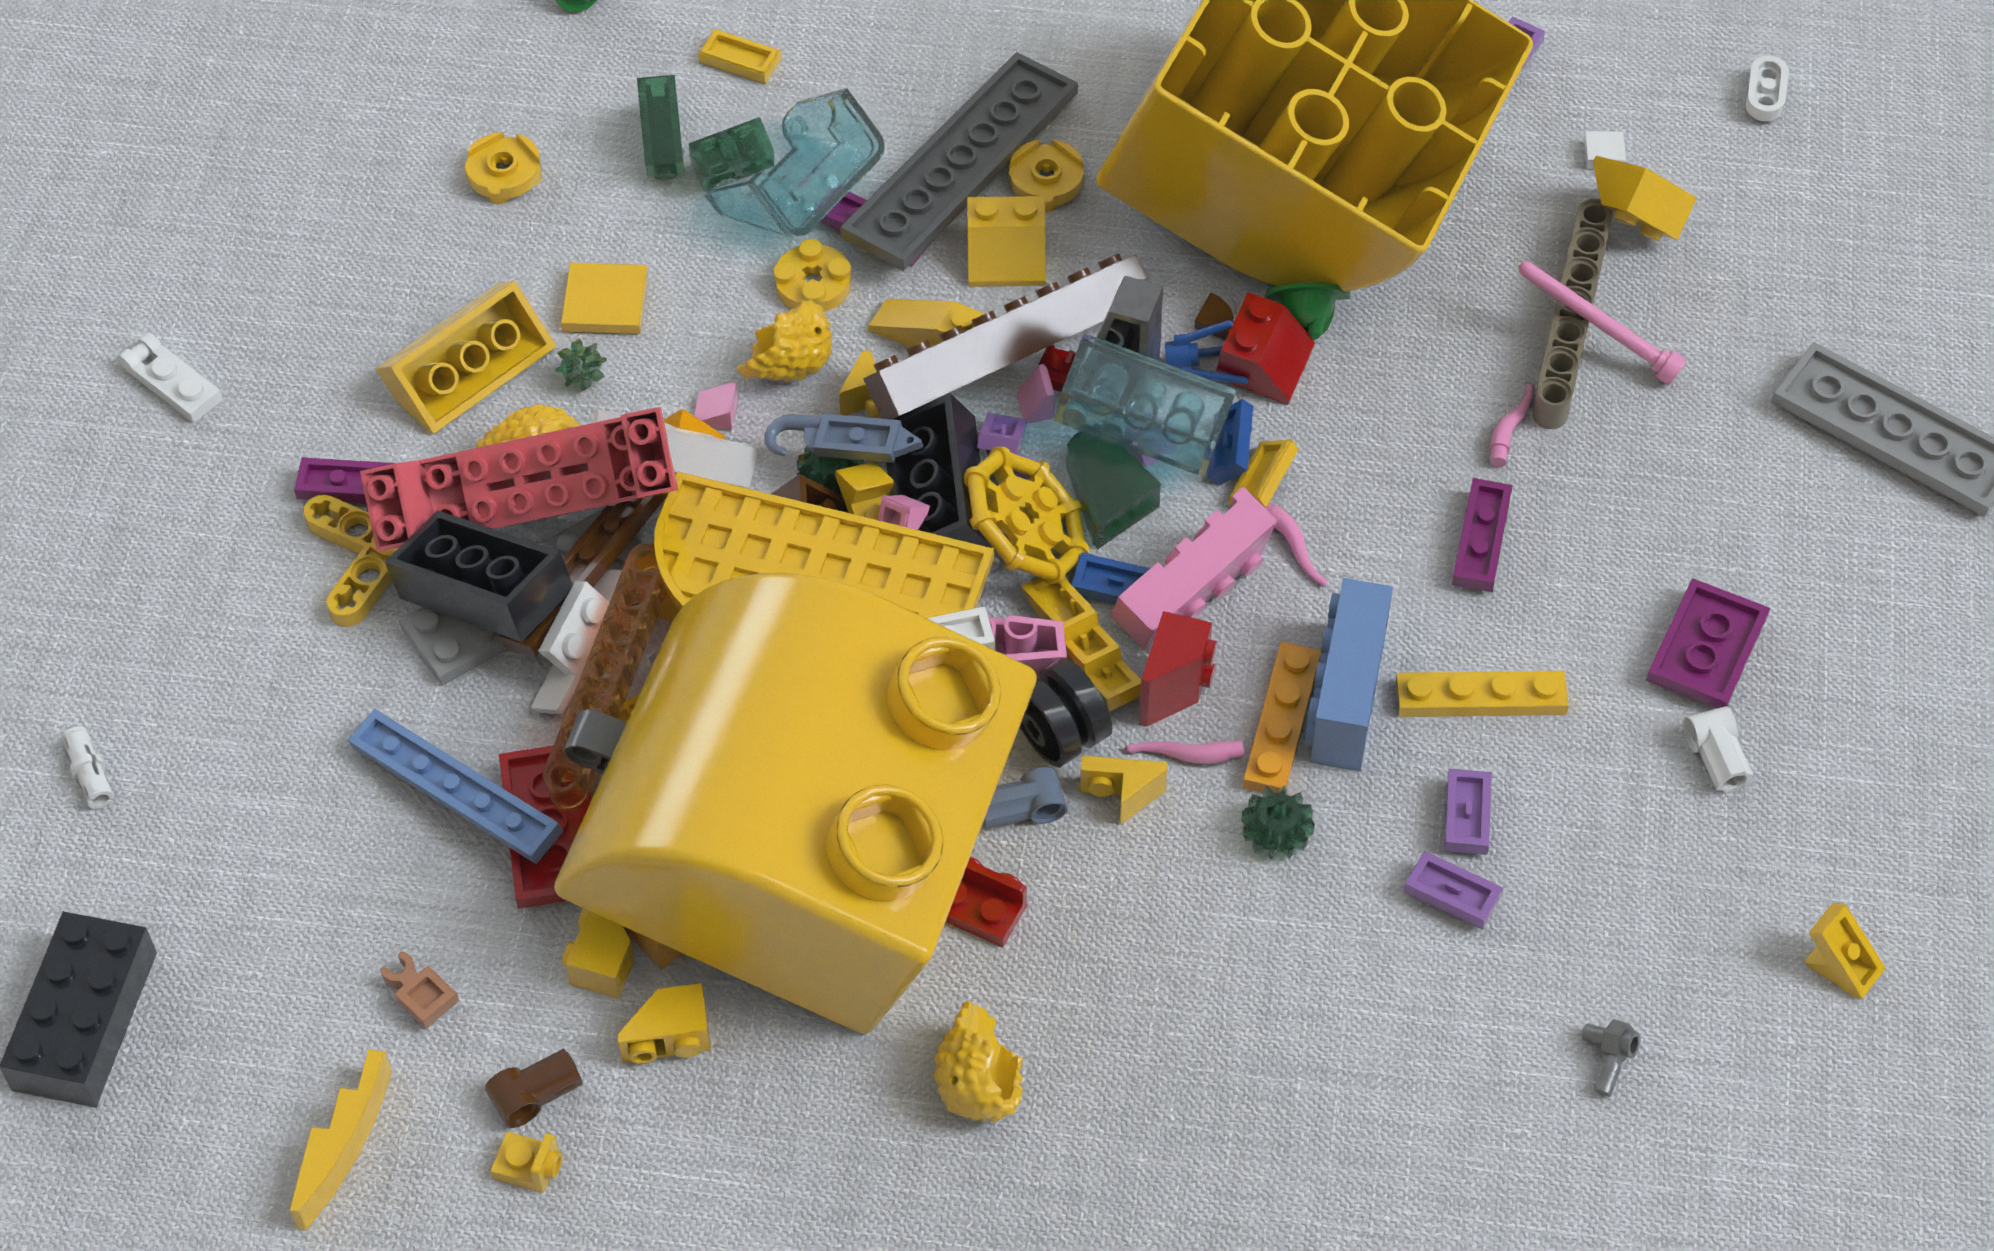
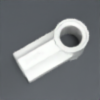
[1683,706,1753,793]

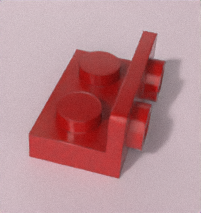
[946,856,1027,948]

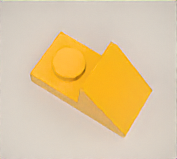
[839,350,881,418]
[835,461,894,520]
[1080,755,1168,823]
[1805,903,1886,999]

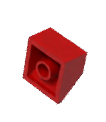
[1216,292,1315,405]
[1139,611,1218,727]

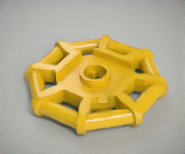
[964,446,1090,584]

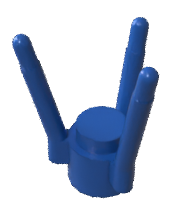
[1165,320,1248,384]

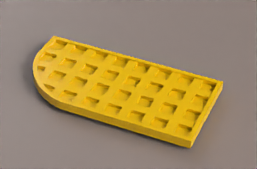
[654,471,994,618]

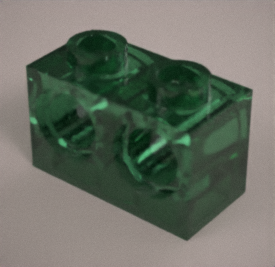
[689,117,774,193]

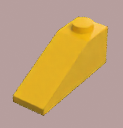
[868,299,985,348]

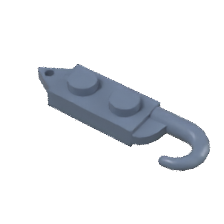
[764,414,923,463]

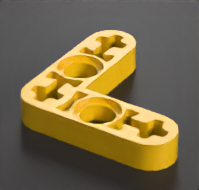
[304,495,398,627]

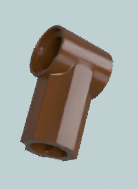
[485,1048,583,1128]

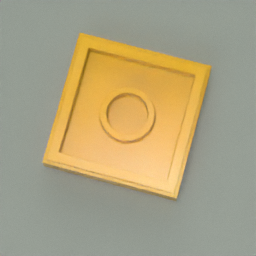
[561,262,648,334]

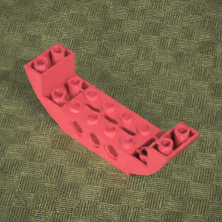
[360,407,678,552]

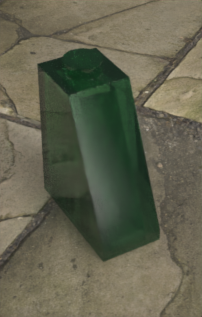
[637,74,685,180]
[1066,423,1161,549]

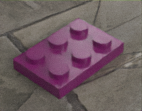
[1646,578,1771,708]

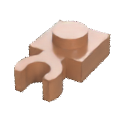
[380,951,459,1029]

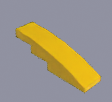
[1021,577,1141,712]
[290,1049,392,1230]

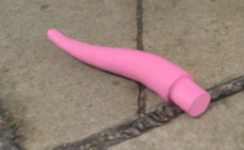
[1489,384,1534,467]
[1266,502,1327,586]
[1125,739,1244,765]

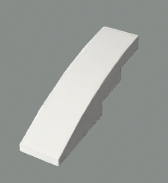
[592,409,760,488]

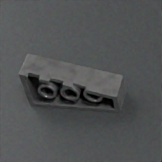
[1069,275,1163,420]

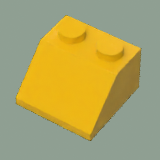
[1593,156,1697,242]
[967,196,1046,287]

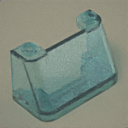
[704,88,885,238]

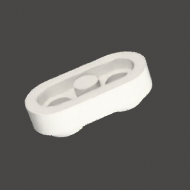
[1746,55,1789,121]

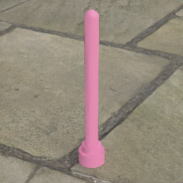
[1518,261,1686,385]

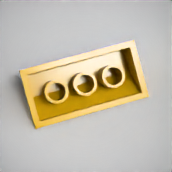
[375,280,557,434]

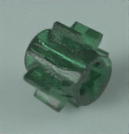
[555,339,607,391]

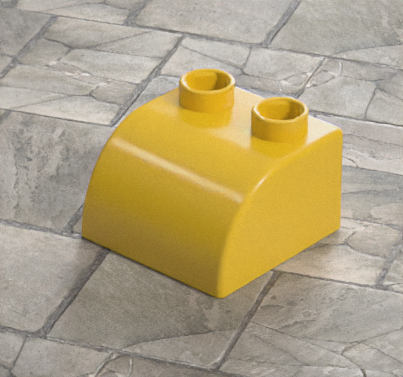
[1096,0,1533,292]
[554,573,1037,1034]

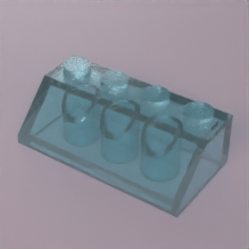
[1053,333,1237,478]

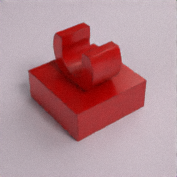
[1038,345,1084,395]

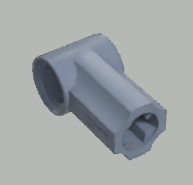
[983,767,1068,828]

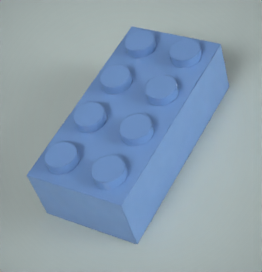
[1304,578,1393,772]

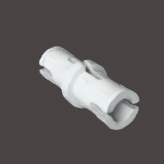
[61,726,115,809]

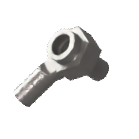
[1582,1019,1641,1097]

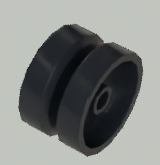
[1020,657,1112,768]

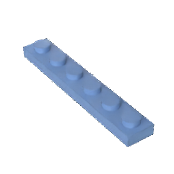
[347,708,563,864]

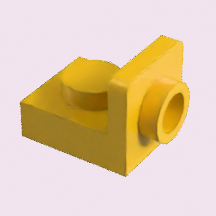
[490,1131,563,1193]

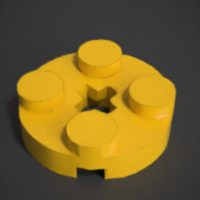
[464,132,542,204]
[1008,140,1085,212]
[773,239,852,312]

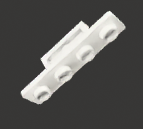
[531,570,634,714]

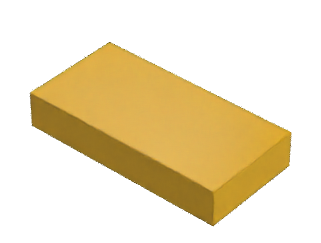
[698,29,782,85]
[1228,440,1299,508]

